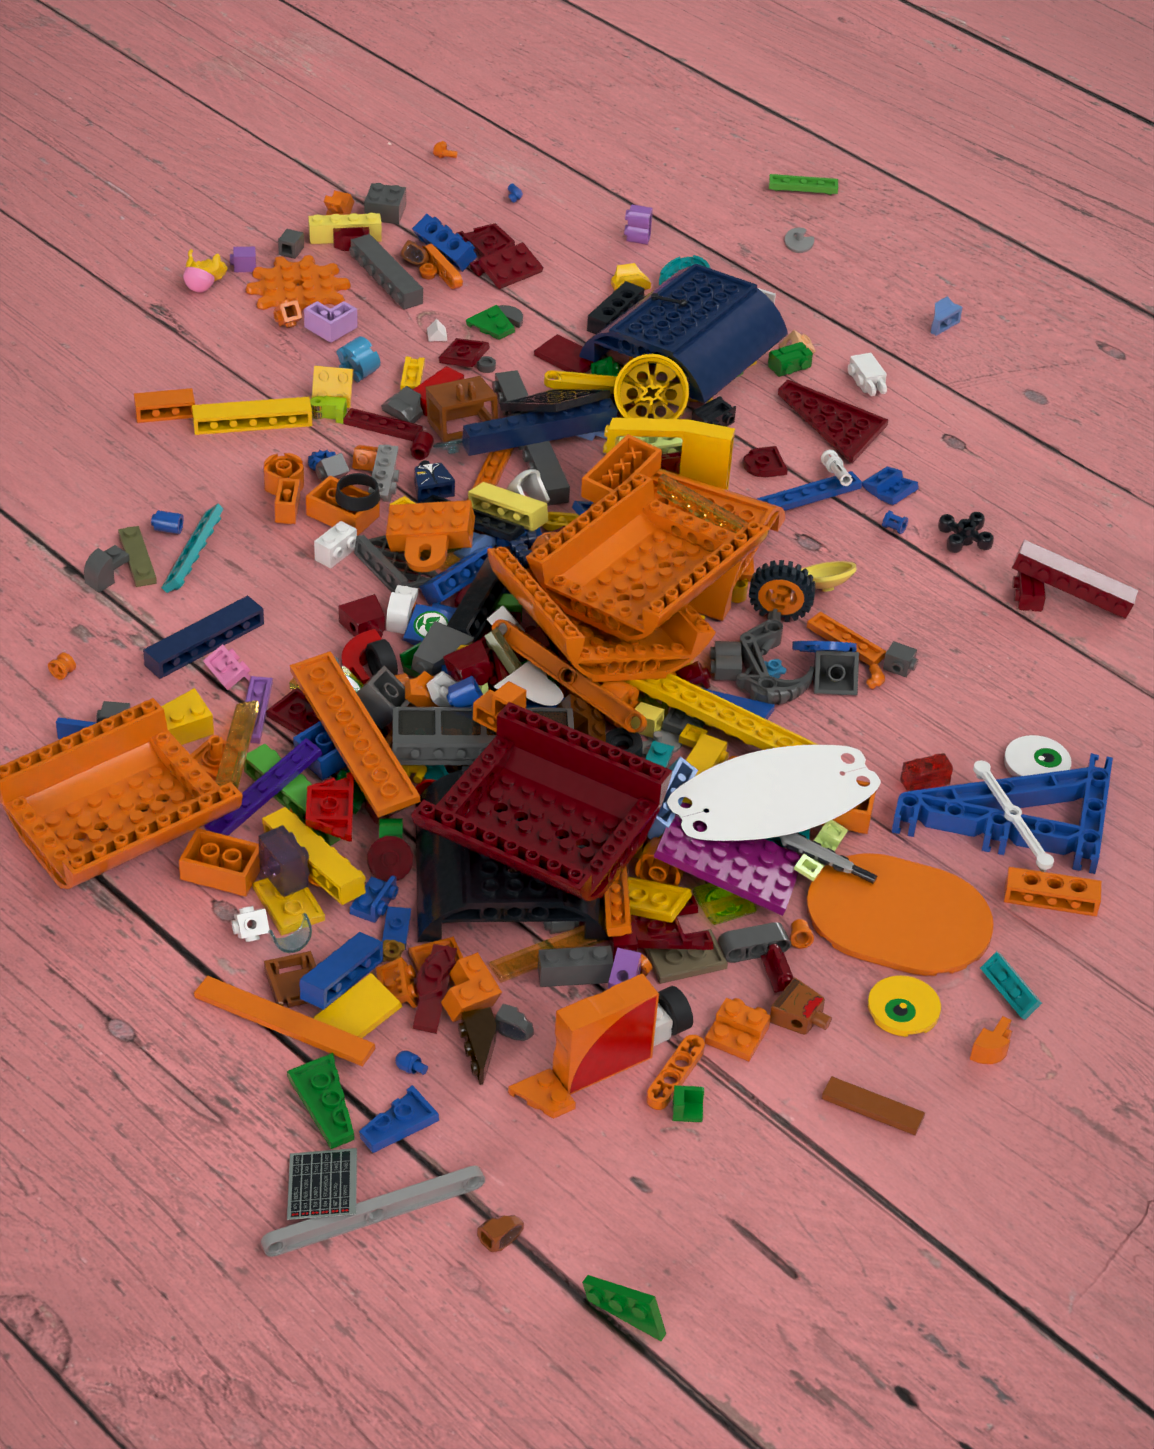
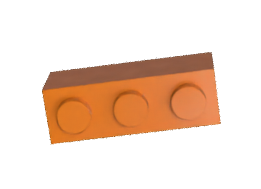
[134,388,195,423]

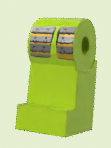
[310,396,347,424]

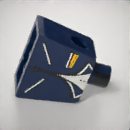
[414,460,455,503]

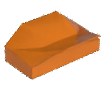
[405,671,440,707]

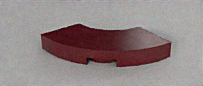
[416,945,456,1002]

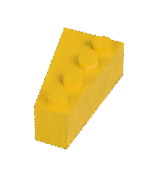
[161,688,214,745]

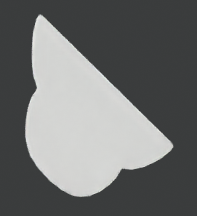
[494,661,564,706]

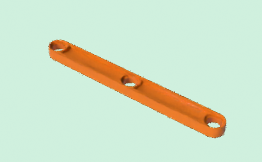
[492,619,647,733]

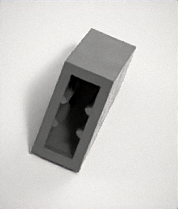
[411,621,474,676]

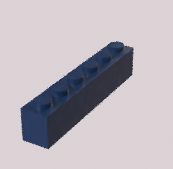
[143,595,264,679]

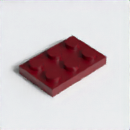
[479,242,544,289]

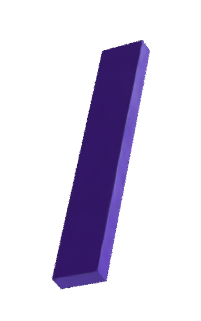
[204,738,323,836]

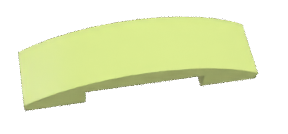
[794,820,848,881]

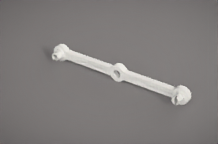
[973,760,1054,872]

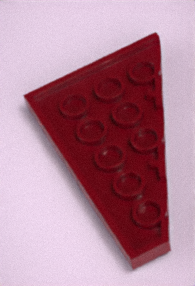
[778,379,888,464]

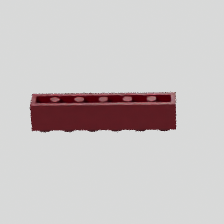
[1012,540,1138,619]

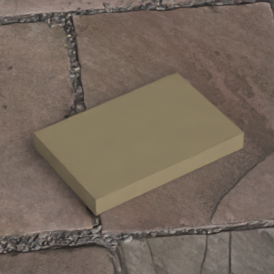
[644,929,728,984]

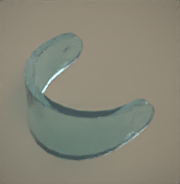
[268,913,312,953]

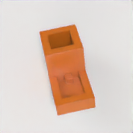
[324,190,354,215]

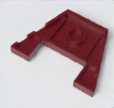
[456,223,515,276]
[631,895,714,950]

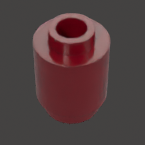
[410,431,434,460]

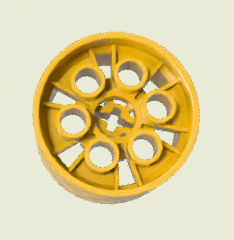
[614,354,689,419]

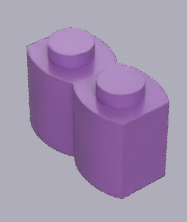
[624,204,653,245]

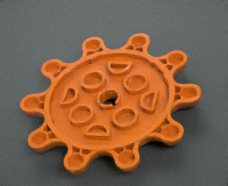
[245,255,351,318]

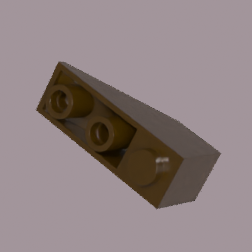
[458,1007,497,1085]

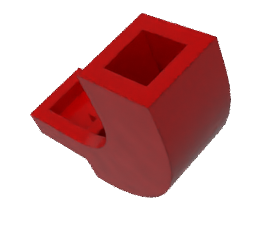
[341,629,382,687]

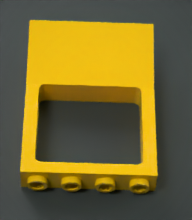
[603,418,735,490]

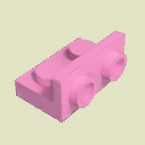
[203,644,251,690]

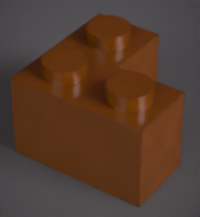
[555,694,606,742]

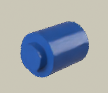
[151,510,184,534]

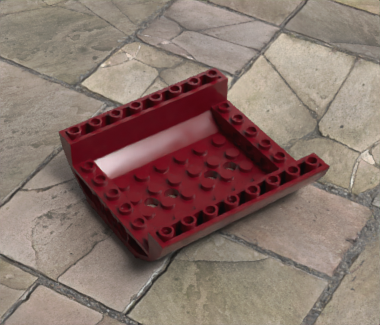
[411,702,673,901]

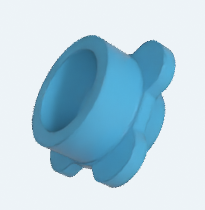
[764,659,786,678]

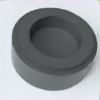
[477,356,496,373]

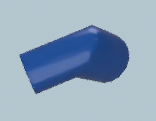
[508,184,523,203]

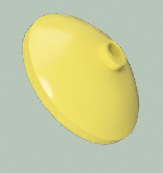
[801,561,857,592]

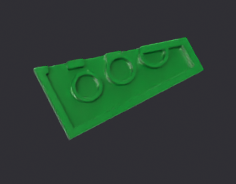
[287,1053,354,1149]

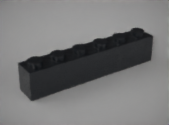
[447,550,514,643]

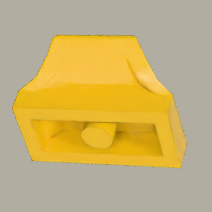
[611,263,651,291]

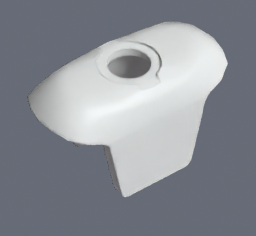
[506,469,550,503]

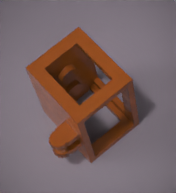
[426,376,498,442]

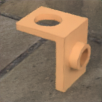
[779,330,816,354]

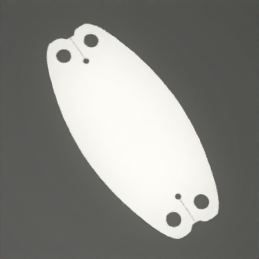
[667,745,881,841]

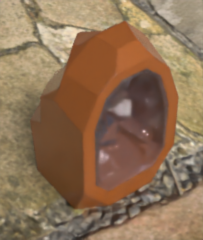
[400,240,429,267]
[477,1215,524,1252]

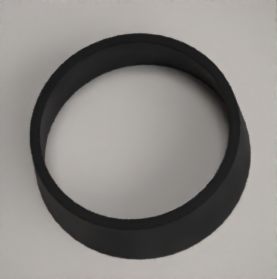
[335,473,380,511]

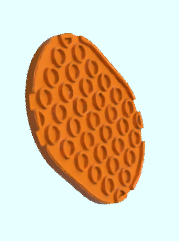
[806,853,993,976]

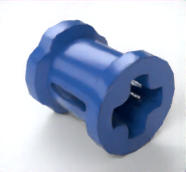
[882,510,909,534]

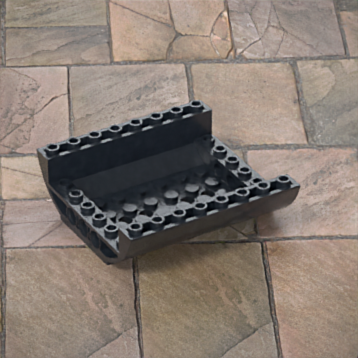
[415,766,609,942]

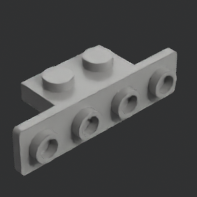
[368,445,399,502]

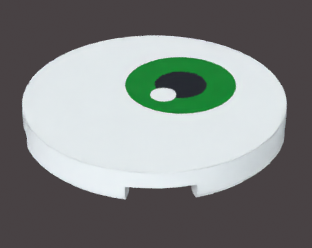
[1004,735,1071,777]

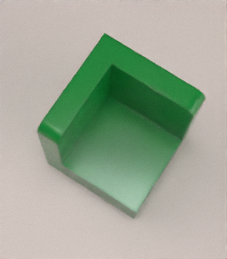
[672,1085,704,1123]

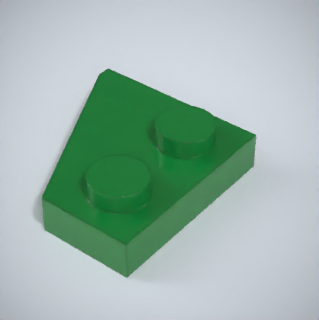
[466,304,515,340]

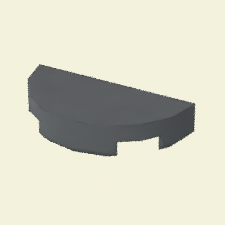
[498,305,523,328]

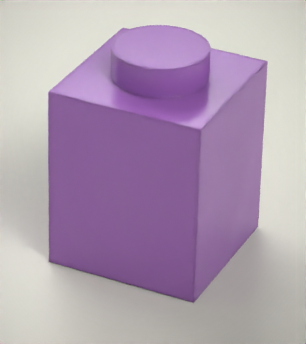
[230,246,256,272]

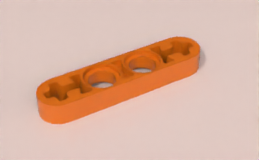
[422,244,463,289]
[646,1035,705,1110]

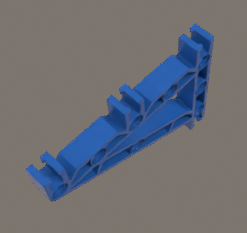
[891,753,1113,874]

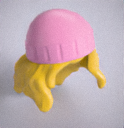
[183,249,228,293]

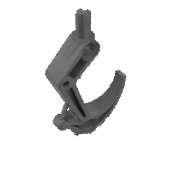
[736,609,815,705]

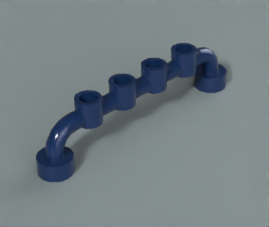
[510,531,537,569]

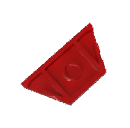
[306,772,354,842]

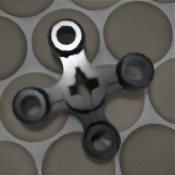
[938,512,994,553]

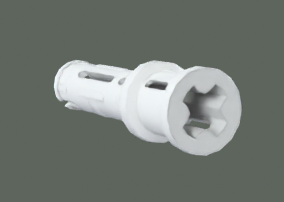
[821,450,853,486]

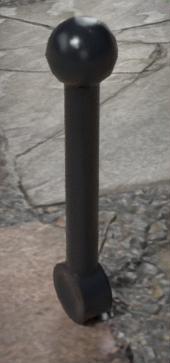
[651,293,687,307]

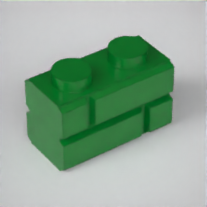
[768,342,813,377]

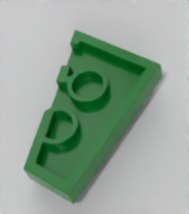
[582,1275,666,1341]

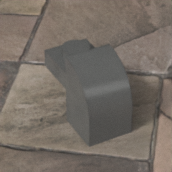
[84,545,130,593]

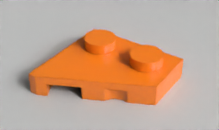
[508,1068,576,1119]

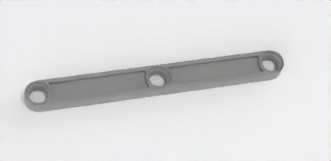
[261,1166,486,1257]

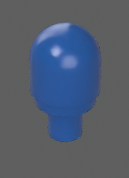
[395,1050,428,1075]

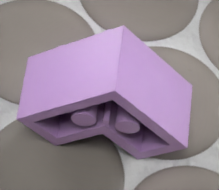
[304,301,357,343]

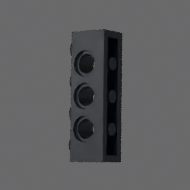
[587,281,645,334]

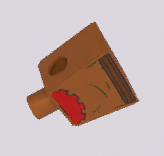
[770,977,832,1035]

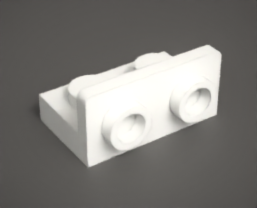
[426,671,457,707]

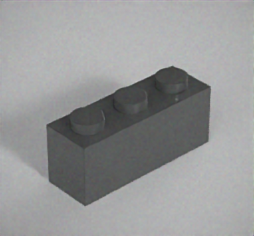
[538,946,614,987]

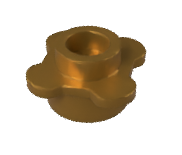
[383,940,405,962]

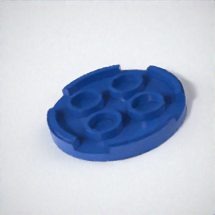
[792,641,857,653]

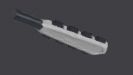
[779,832,877,884]

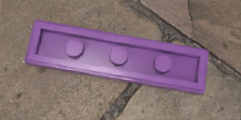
[237,676,273,744]

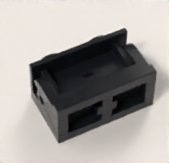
[692,396,736,427]

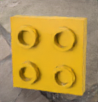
[312,365,354,408]

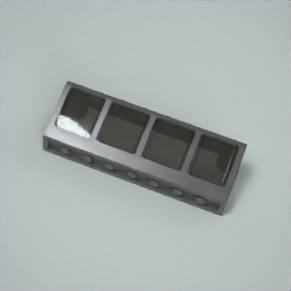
[393,707,574,765]

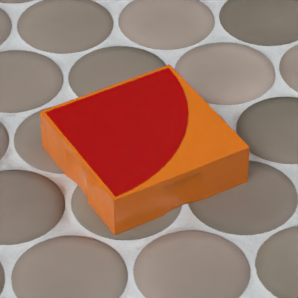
[552,973,659,1095]

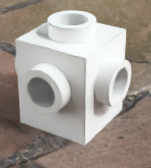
[231,906,270,942]

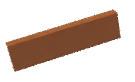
[822,1076,925,1136]

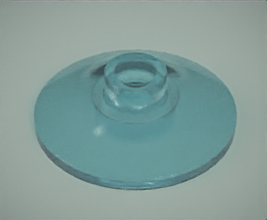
[432,438,463,454]

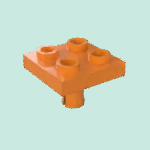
[190,735,247,785]

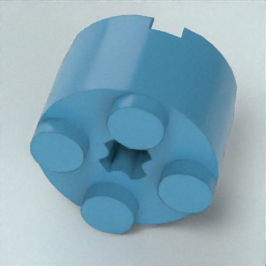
[336,336,381,382]

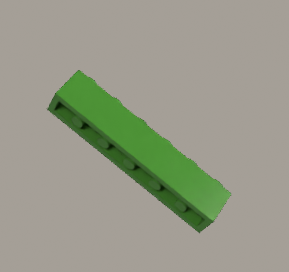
[243,744,341,846]

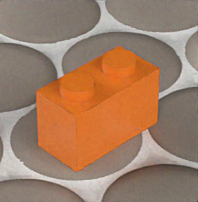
[274,478,300,524]

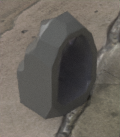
[495,1004,534,1041]

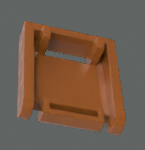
[264,951,316,1008]

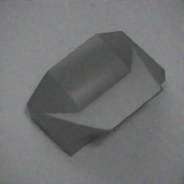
[381,386,424,423]

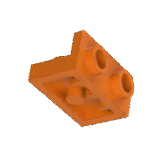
[352,445,378,471]
[376,957,418,1008]

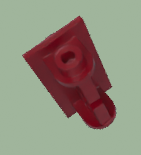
[761,944,794,993]

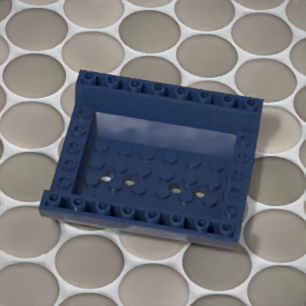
[579,263,788,403]

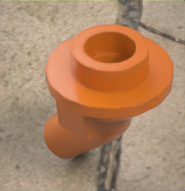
[433,141,457,158]

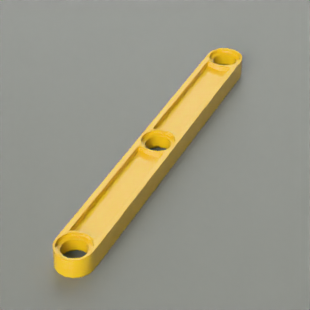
[544,370,713,403]

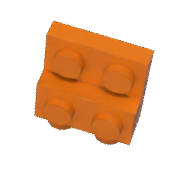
[705,998,771,1062]

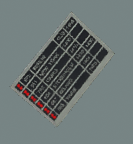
[287,1148,357,1220]

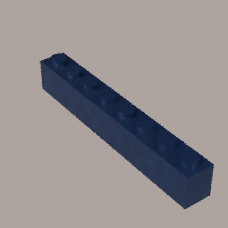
[462,398,618,456]

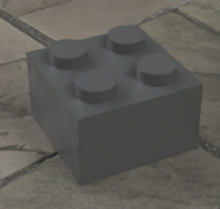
[364,183,406,224]
[356,665,410,730]

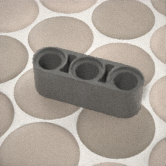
[718,922,791,963]

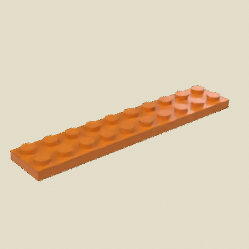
[290,651,421,818]

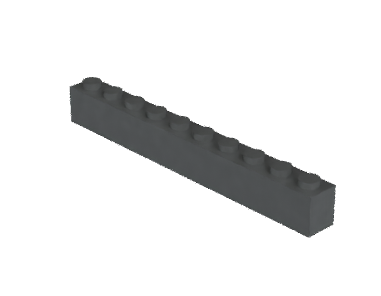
[492,370,570,506]

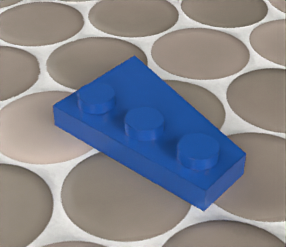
[359,1085,439,1153]

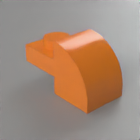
[970,1016,1012,1064]

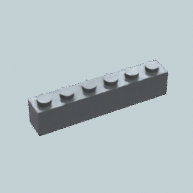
[349,234,423,310]

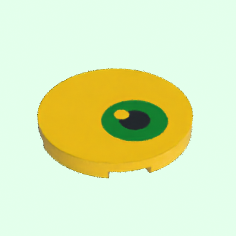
[867,975,941,1037]

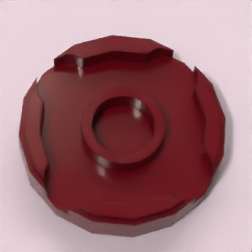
[367,836,413,882]

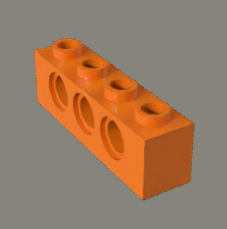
[1004,867,1102,917]

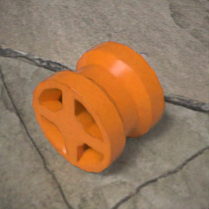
[48,652,76,680]

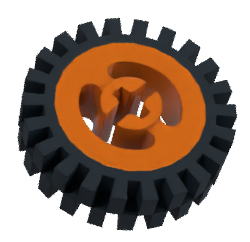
[749,560,816,622]

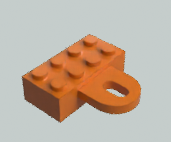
[386,500,475,572]

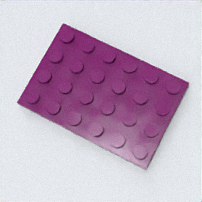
[654,802,802,916]

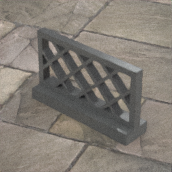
[354,535,438,592]

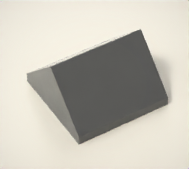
[813,650,859,695]

